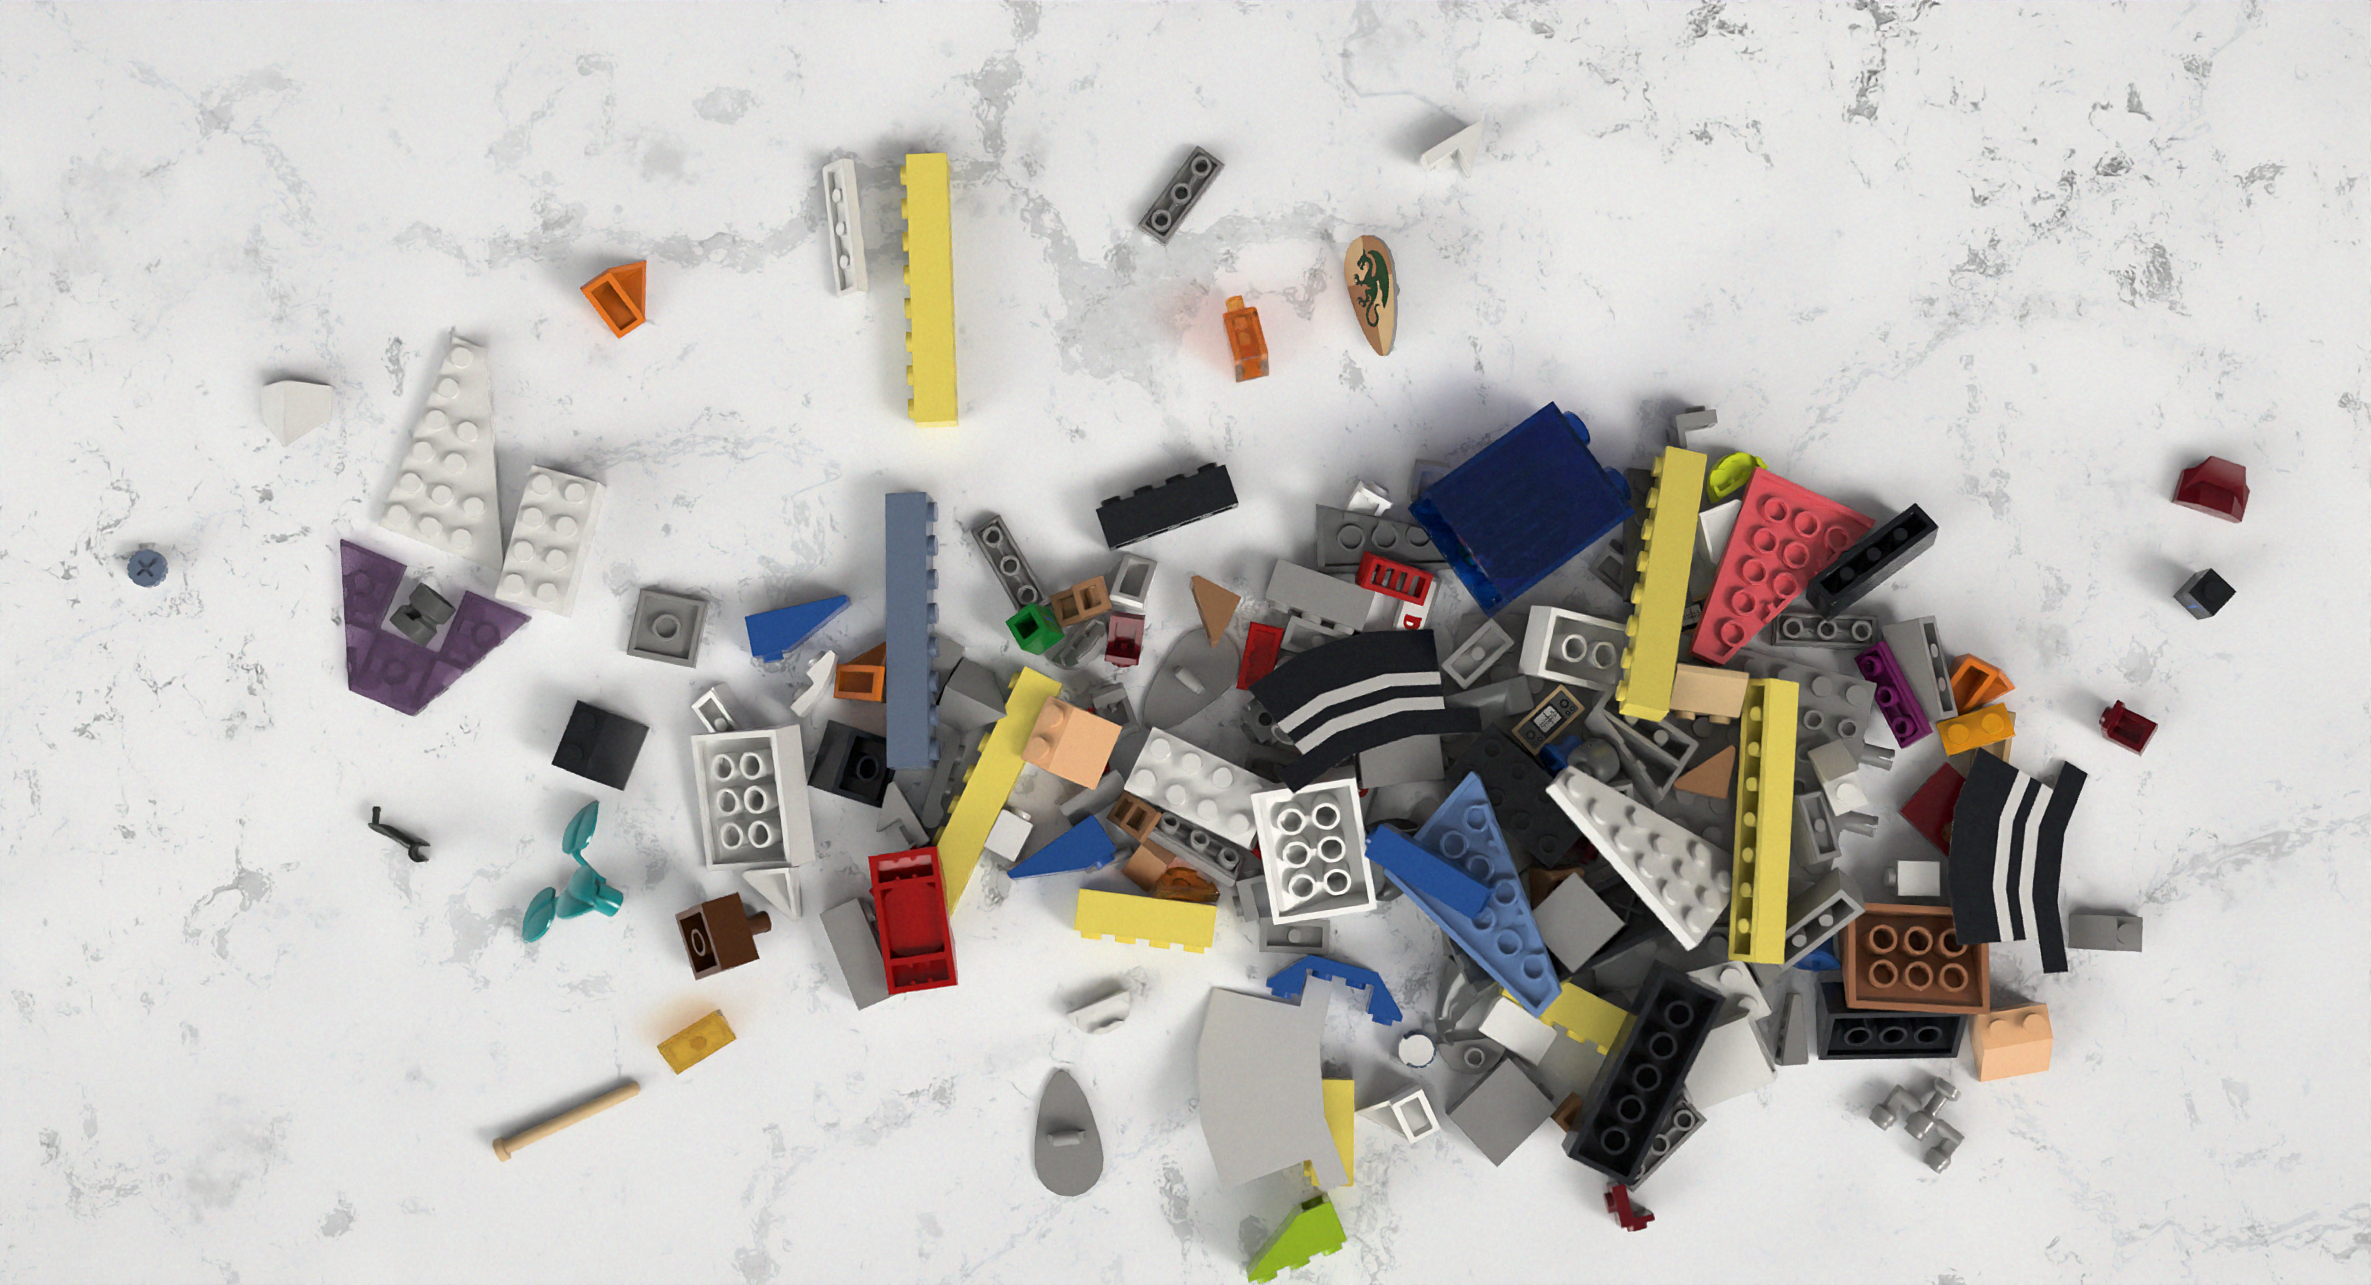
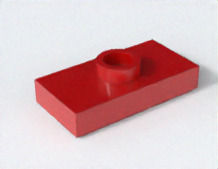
[1236,621,1284,692]

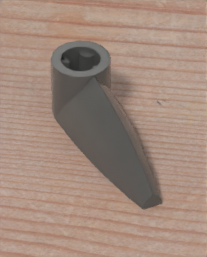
[1443,675,1535,718]

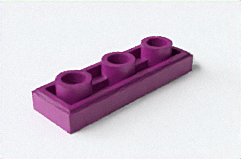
[1854,641,1933,749]

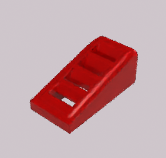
[1355,551,1434,606]

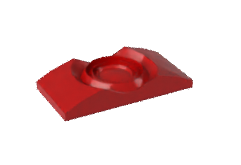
[868,846,959,995]

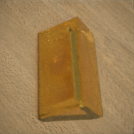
[656,1009,737,1075]

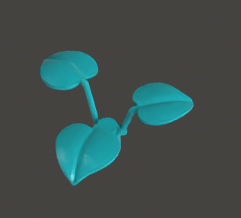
[522,800,624,944]

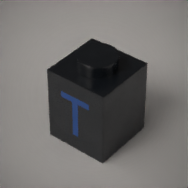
[2173,568,2237,620]

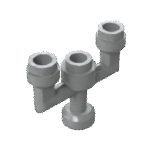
[1868,1077,1965,1174]

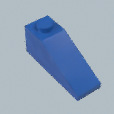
[745,595,851,664]
[1007,814,1118,881]

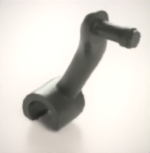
[368,806,431,862]

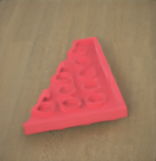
[1687,466,1876,667]

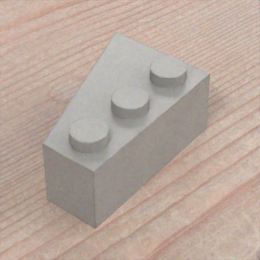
[1584,683,1699,809]

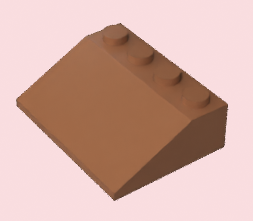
[1838,903,1990,1015]

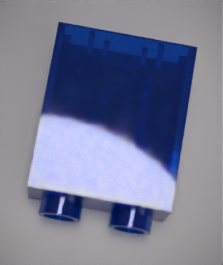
[1407,401,1635,619]

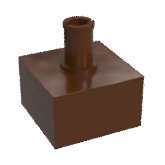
[675,892,772,981]

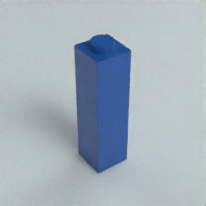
[1364,823,1497,920]

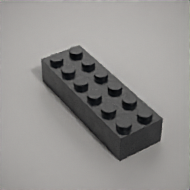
[1561,959,1727,1187]

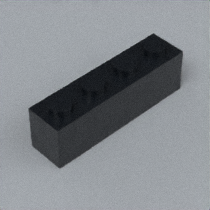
[1096,462,1239,552]
[1805,503,1939,622]

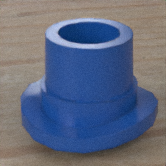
[1540,735,1583,777]
[1792,936,1841,973]

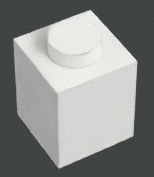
[984,806,1035,862]
[1884,861,1940,896]

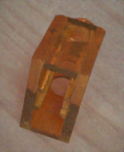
[1223,295,1269,383]

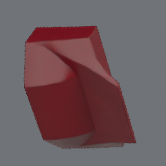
[2171,456,2250,524]

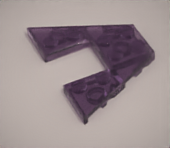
[340,539,532,717]

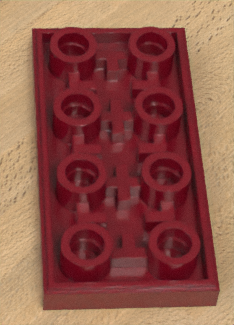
[1897,762,1966,860]

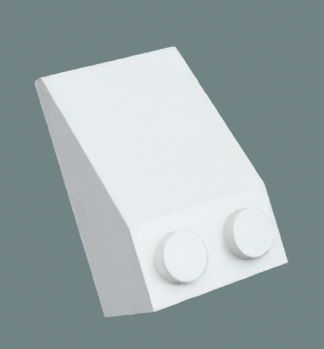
[1517,605,1630,692]

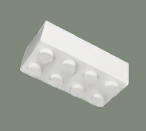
[494,465,607,618]
[1123,726,1275,851]

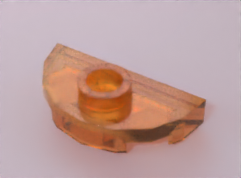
[1153,867,1220,903]

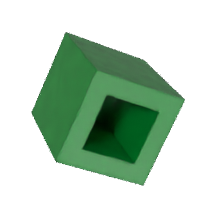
[1006,602,1065,656]

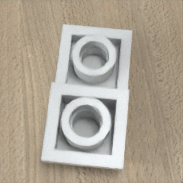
[790,649,840,718]

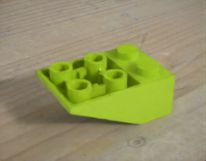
[1246,1192,1348,1284]

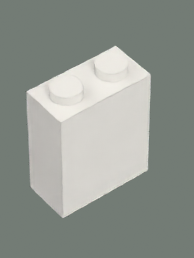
[1682,1010,1779,1111]

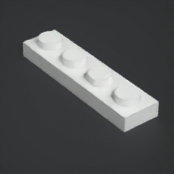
[822,158,869,300]

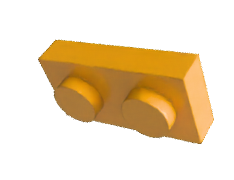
[1936,702,2016,757]

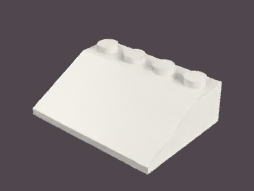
[691,724,816,871]
[1251,765,1377,925]

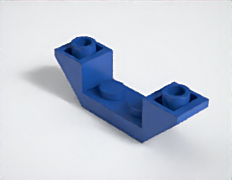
[1265,954,1403,1026]

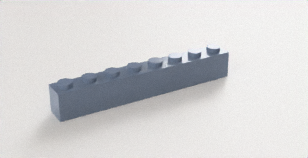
[885,492,940,770]

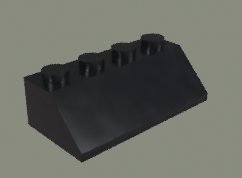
[1816,982,1968,1060]

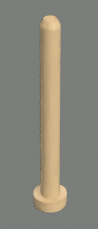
[492,1082,641,1162]

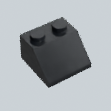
[551,700,650,791]
[807,719,896,809]

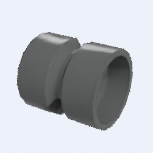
[389,582,456,647]

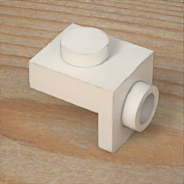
[1343,480,1393,517]

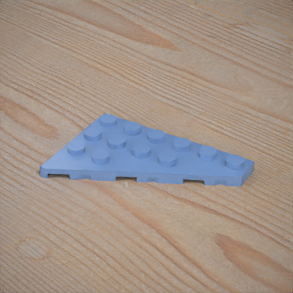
[1383,771,1563,1019]

